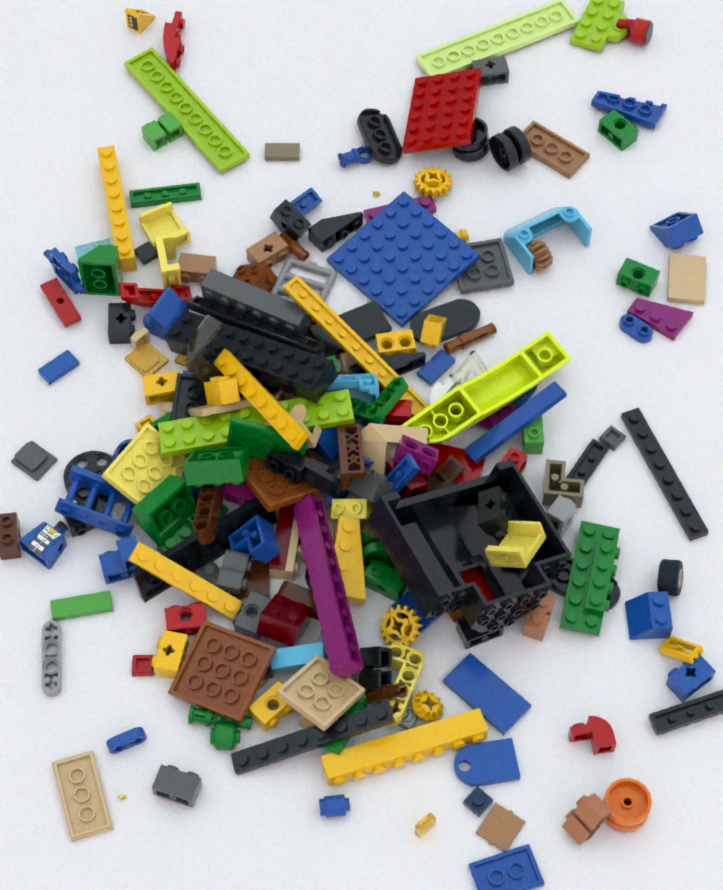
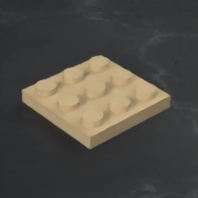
[276,654,365,731]

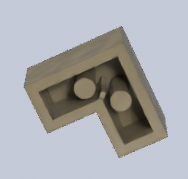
[542,459,584,508]

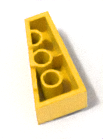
[333,515,366,605]

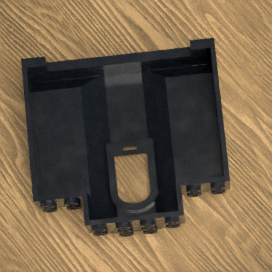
[362,459,572,633]

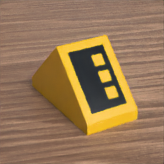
[125,8,156,34]

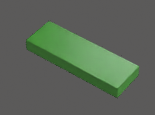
[50,590,113,621]

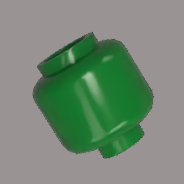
[210,723,240,750]

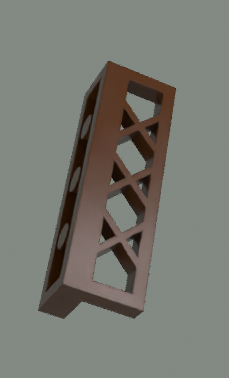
[337,424,365,489]

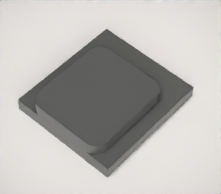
[11,440,58,481]

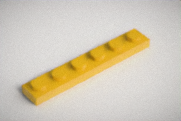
[128,542,242,620]

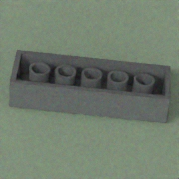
[200,268,311,336]

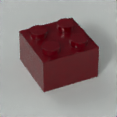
[256,594,313,647]

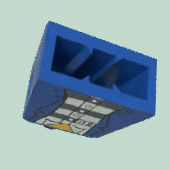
[19,521,68,570]

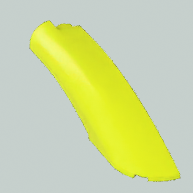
[401,331,571,444]

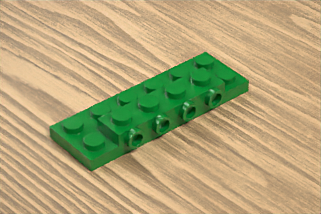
[559,521,620,636]

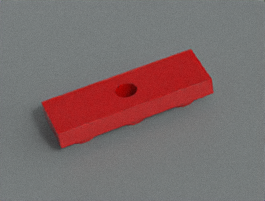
[40,278,81,328]

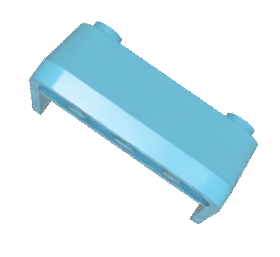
[503,206,592,275]

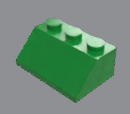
[78,245,123,296]
[183,445,250,487]
[132,474,196,545]

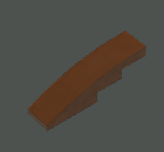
[425,454,465,492]

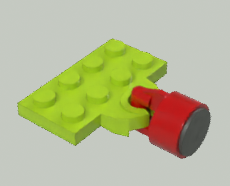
[570,0,653,52]

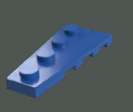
[591,91,667,129]

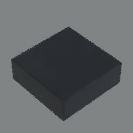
[134,241,158,265]

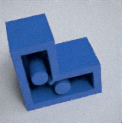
[228,514,280,564]
[98,536,139,585]

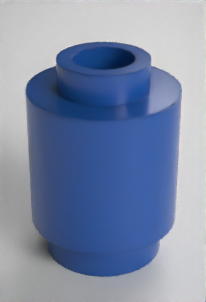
[319,794,350,818]

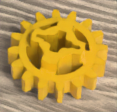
[414,166,452,199]
[378,605,423,647]

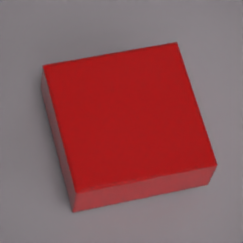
[132,655,153,676]

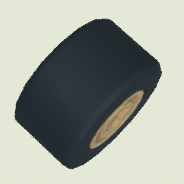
[657,559,683,596]

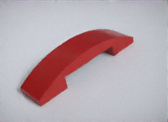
[118,282,192,308]

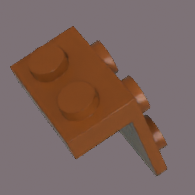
[233,263,278,292]

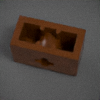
[0,512,21,560]

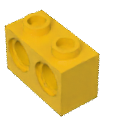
[375,329,416,356]

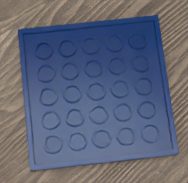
[326,191,480,328]

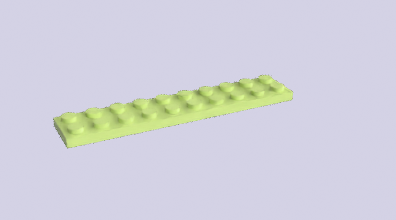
[416,0,579,76]

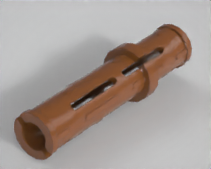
[443,322,497,354]

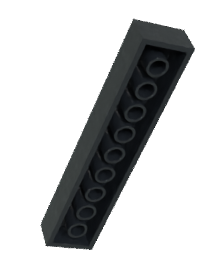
[164,311,338,403]

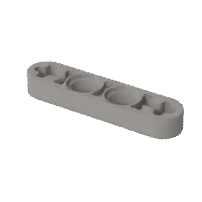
[42,620,62,697]

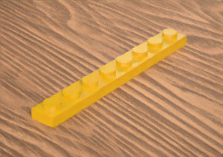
[213,348,310,450]

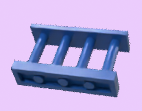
[54,465,135,538]

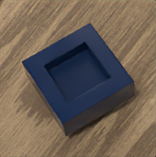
[463,786,493,817]

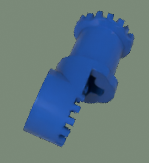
[338,146,372,168]

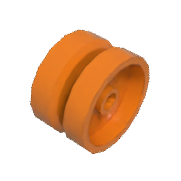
[603,778,652,833]

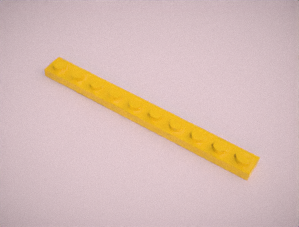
[283,275,429,417]

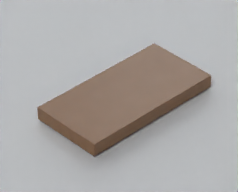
[523,120,590,179]

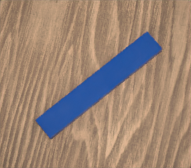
[464,381,567,464]

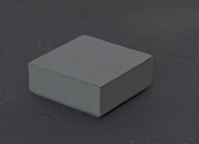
[599,425,626,451]

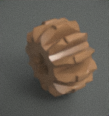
[526,239,553,271]

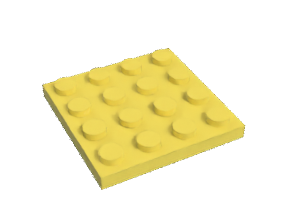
[101,422,187,505]

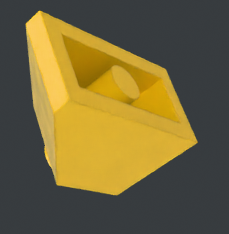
[420,314,447,347]

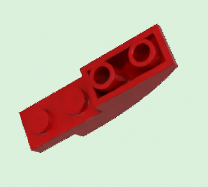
[163,11,185,72]

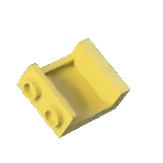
[139,202,191,250]
[155,234,182,289]
[485,521,546,568]

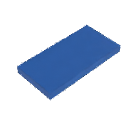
[442,653,532,736]

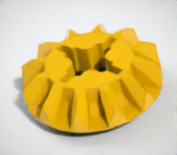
[412,690,444,721]

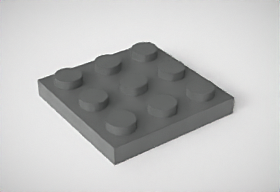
[457,238,514,294]

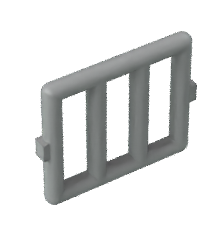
[270,257,337,302]

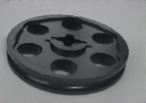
[63,451,113,503]

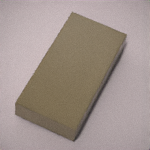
[264,143,300,161]

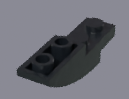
[265,451,341,498]

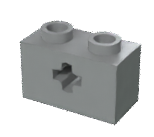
[547,495,576,538]

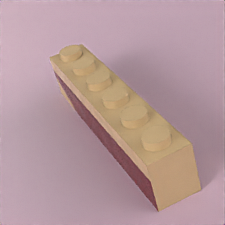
[269,502,302,581]

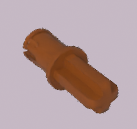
[279,232,310,261]

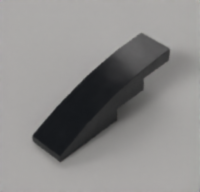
[349,352,426,376]

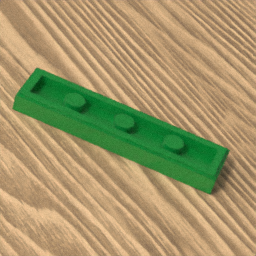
[129,182,202,208]

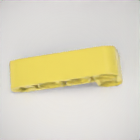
[388,643,425,727]

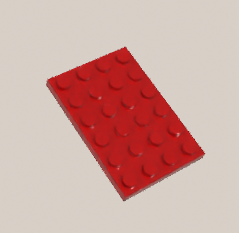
[402,68,482,154]

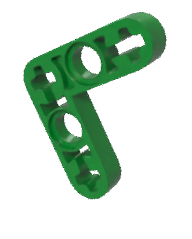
[351,377,408,424]

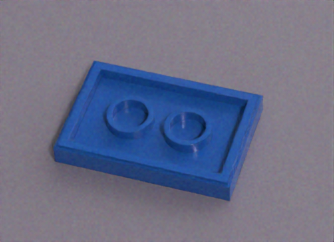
[468,844,545,890]

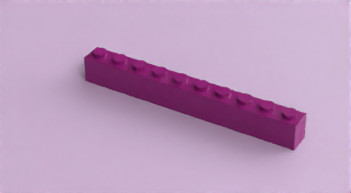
[293,494,364,679]

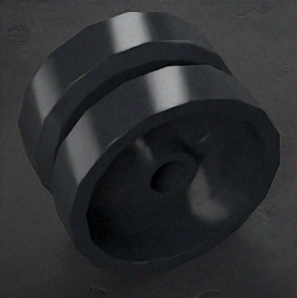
[452,117,490,162]
[489,126,532,171]

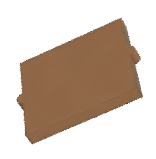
[476,803,526,852]

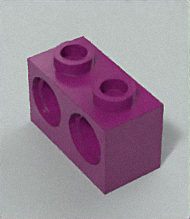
[393,435,439,476]

